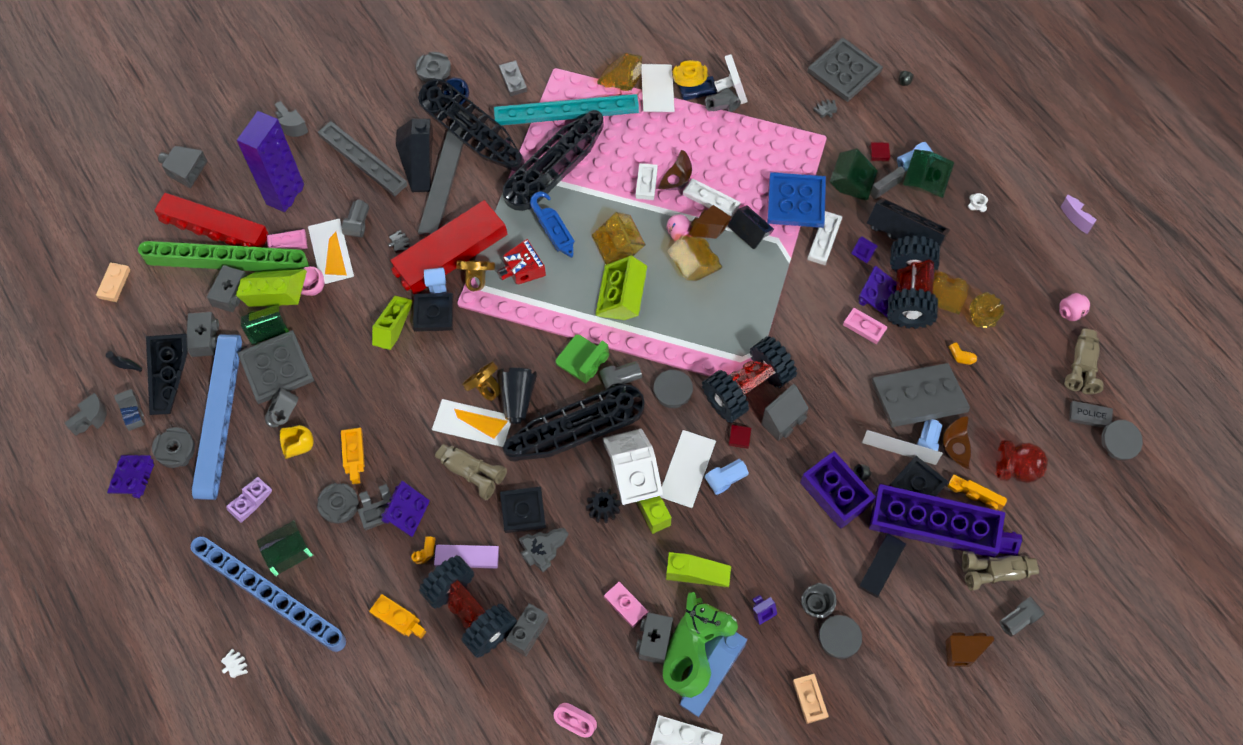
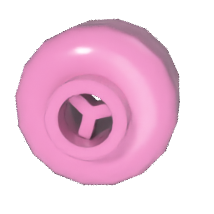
[666,215,692,242]
[1059,293,1090,322]

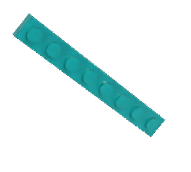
[494,94,639,125]

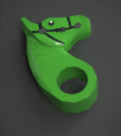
[663,592,738,698]

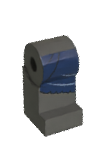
[114,389,146,431]

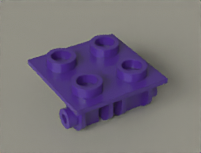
[858,266,904,317]
[107,455,154,499]
[381,481,430,537]

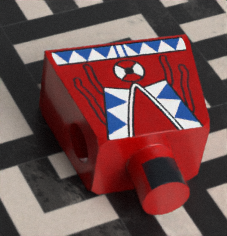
[497,239,546,285]

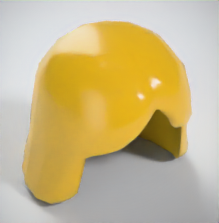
[280,425,314,459]

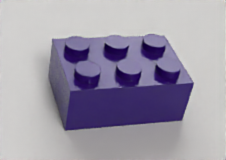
[800,451,876,529]

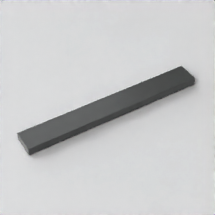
[418,112,471,236]

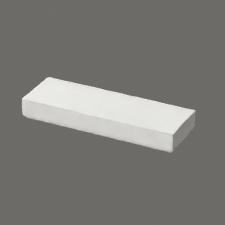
[683,178,741,219]
[807,211,843,265]

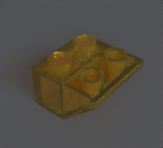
[597,53,643,91]
[592,212,645,265]
[667,236,722,281]
[926,271,969,315]

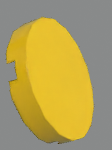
[672,60,708,87]

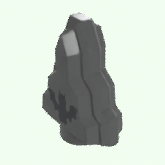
[519,528,569,572]

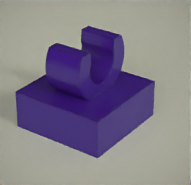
[851,237,878,263]
[999,530,1022,555]
[752,595,777,625]

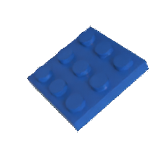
[767,172,826,228]

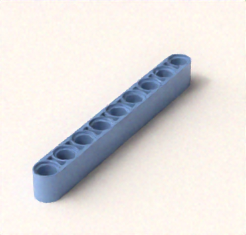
[192,334,242,500]
[191,537,346,652]

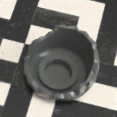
[801,583,836,618]

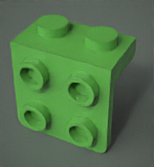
[556,335,609,384]

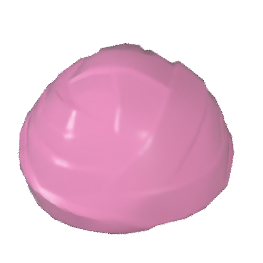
[301,266,325,296]

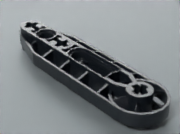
[418,79,524,171]
[503,110,604,211]
[503,384,645,462]

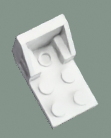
[603,429,663,505]

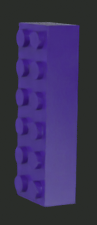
[237,111,304,212]
[869,484,1005,557]

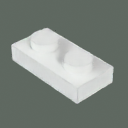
[636,163,658,200]

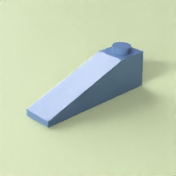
[680,632,747,718]

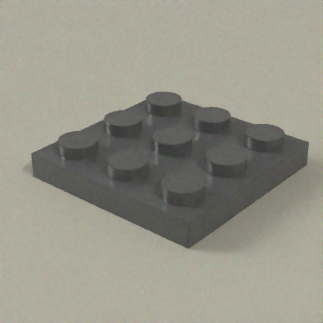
[807,37,883,102]
[238,330,314,404]

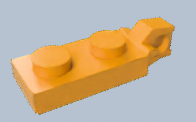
[341,428,365,484]
[948,475,1007,511]
[369,594,426,639]

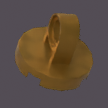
[456,261,495,292]
[462,361,500,401]

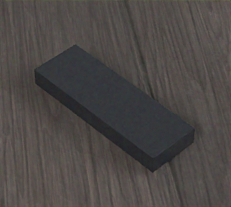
[858,534,906,598]

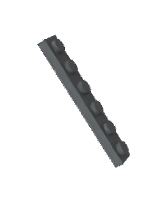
[318,121,407,197]

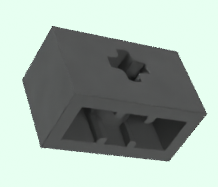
[207,265,246,312]
[187,312,219,357]
[506,603,549,657]
[636,613,673,664]

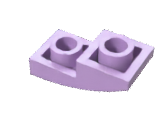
[1061,195,1097,234]
[226,477,272,523]

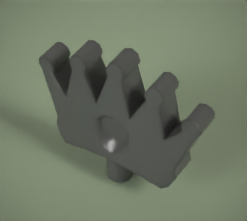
[813,100,837,118]
[388,230,410,253]

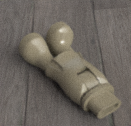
[1064,329,1104,394]
[435,444,507,500]
[962,551,1039,591]

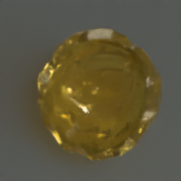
[969,292,1005,328]

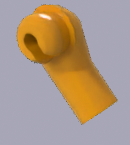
[949,342,977,365]
[411,537,436,564]

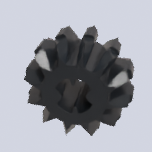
[586,488,621,523]

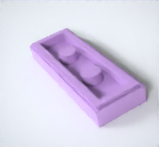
[434,545,499,568]

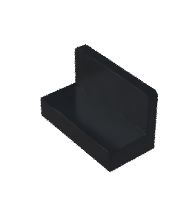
[728,205,774,249]

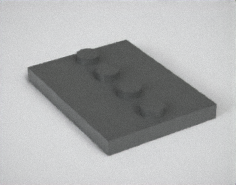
[872,363,970,428]

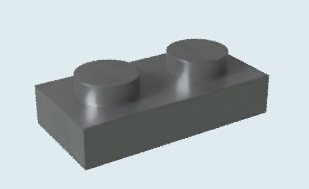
[499,61,527,97]

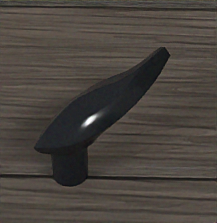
[106,351,142,372]

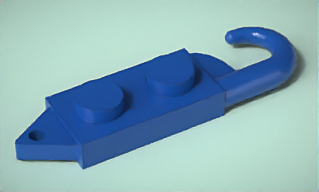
[530,192,575,258]

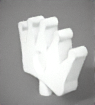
[221,649,248,678]

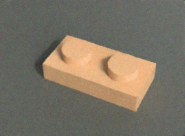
[96,263,130,302]
[793,674,829,724]

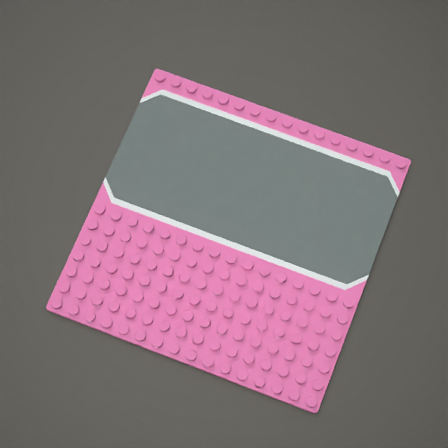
[457,68,826,388]

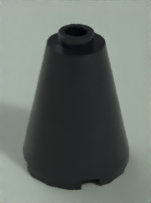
[497,368,537,424]

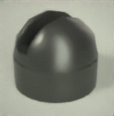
[898,71,914,86]
[853,464,871,481]

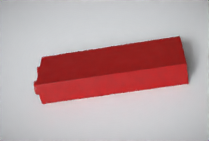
[390,200,508,295]

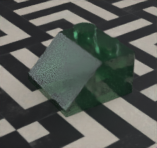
[830,148,878,200]
[903,149,955,198]
[241,304,289,345]
[257,520,313,576]

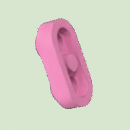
[554,703,597,738]

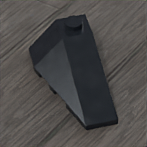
[396,119,433,192]
[146,333,188,415]

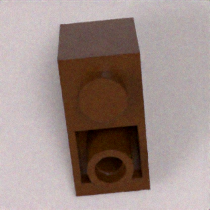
[689,205,731,239]
[945,632,994,667]

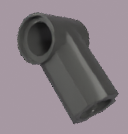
[705,88,741,112]
[342,200,369,238]
[600,361,642,390]
[999,596,1045,637]

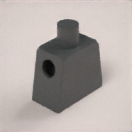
[158,146,208,188]

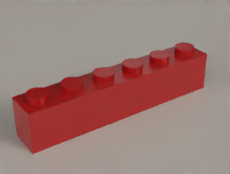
[154,193,269,248]

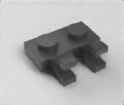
[358,484,392,530]

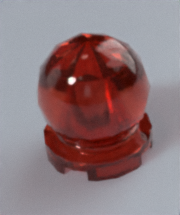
[996,440,1048,483]

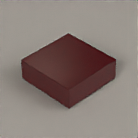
[870,142,890,161]
[729,425,752,449]

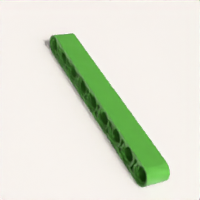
[138,241,309,272]

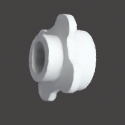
[968,193,988,212]

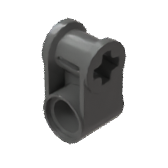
[265,387,299,428]

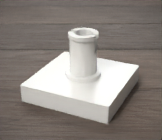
[714,54,748,104]

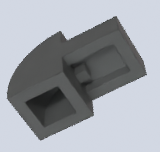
[275,101,308,137]
[64,393,107,436]

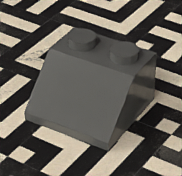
[761,384,809,441]

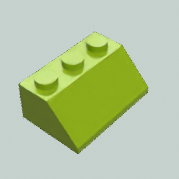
[595,255,647,320]
[236,269,307,307]

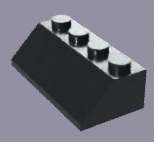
[867,198,950,248]

